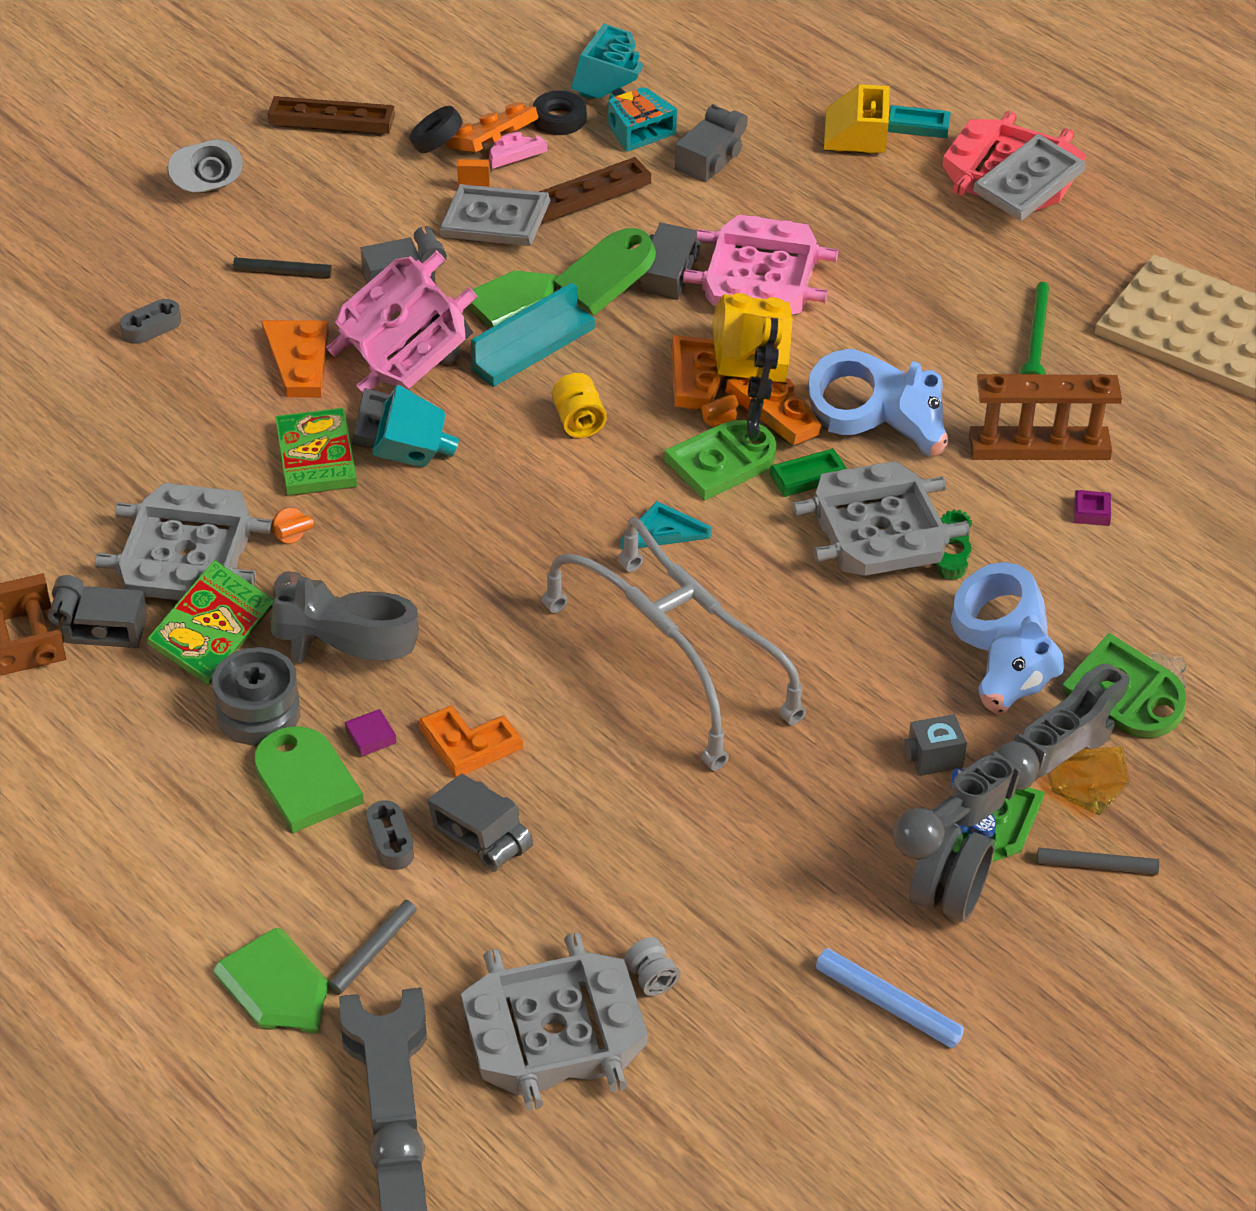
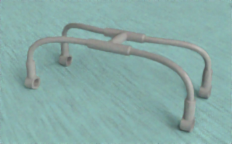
[541,517,806,771]

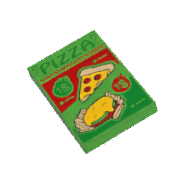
[275,407,357,495]
[147,560,274,686]

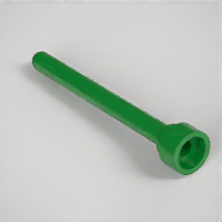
[1018,282,1049,374]

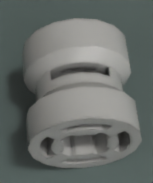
[624,937,680,996]

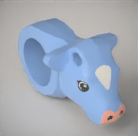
[807,349,948,457]
[950,562,1064,715]

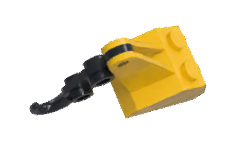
[712,293,793,441]

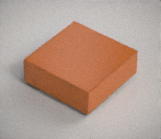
[457,159,490,187]

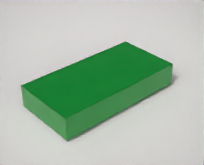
[769,448,847,497]

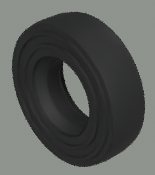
[533,90,587,135]
[409,106,463,153]

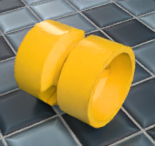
[551,373,607,438]

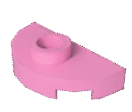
[489,132,548,169]

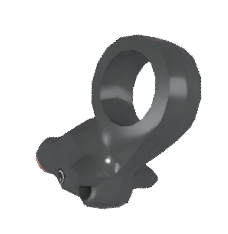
[271,571,419,664]

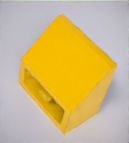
[824,84,890,154]

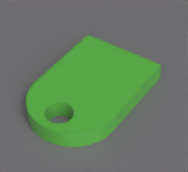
[554,228,656,316]
[664,420,776,501]
[1063,633,1186,738]
[255,726,364,833]

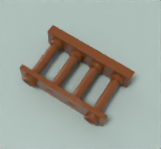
[969,374,1122,460]
[0,573,66,676]

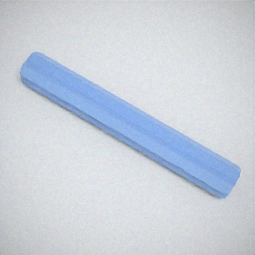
[816,948,964,1048]

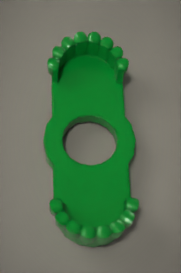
[936,509,972,580]

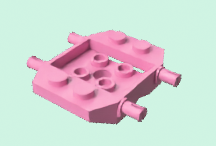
[683,215,839,314]
[326,250,478,392]

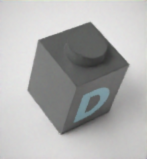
[904,714,967,776]

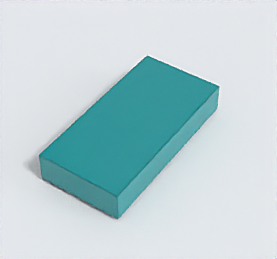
[888,105,951,138]

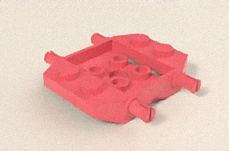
[943,111,1086,211]

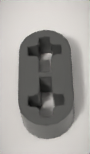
[120,299,181,344]
[366,800,414,870]

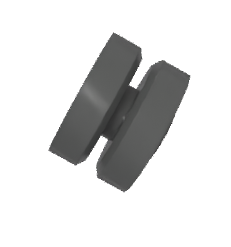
[212,647,301,746]
[909,824,995,923]

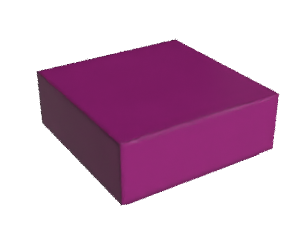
[1074,490,1111,526]
[345,709,396,757]

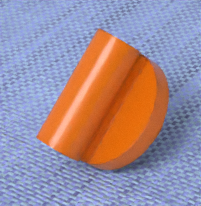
[701,394,738,427]
[272,507,314,543]

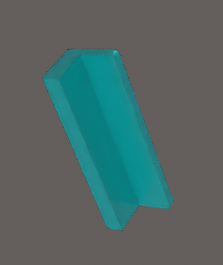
[471,283,595,387]

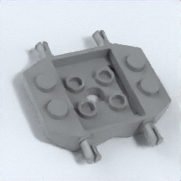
[792,461,970,576]
[95,483,273,600]
[461,932,648,1111]

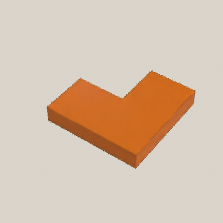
[418,705,523,778]

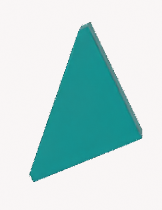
[620,501,712,550]

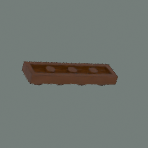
[268,96,395,134]
[539,157,651,223]

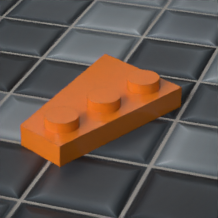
[446,102,539,152]
[261,320,329,398]
[671,335,725,410]
[725,377,821,446]

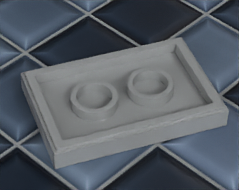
[974,134,1086,221]
[439,184,550,246]

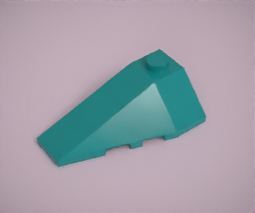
[571,23,643,99]

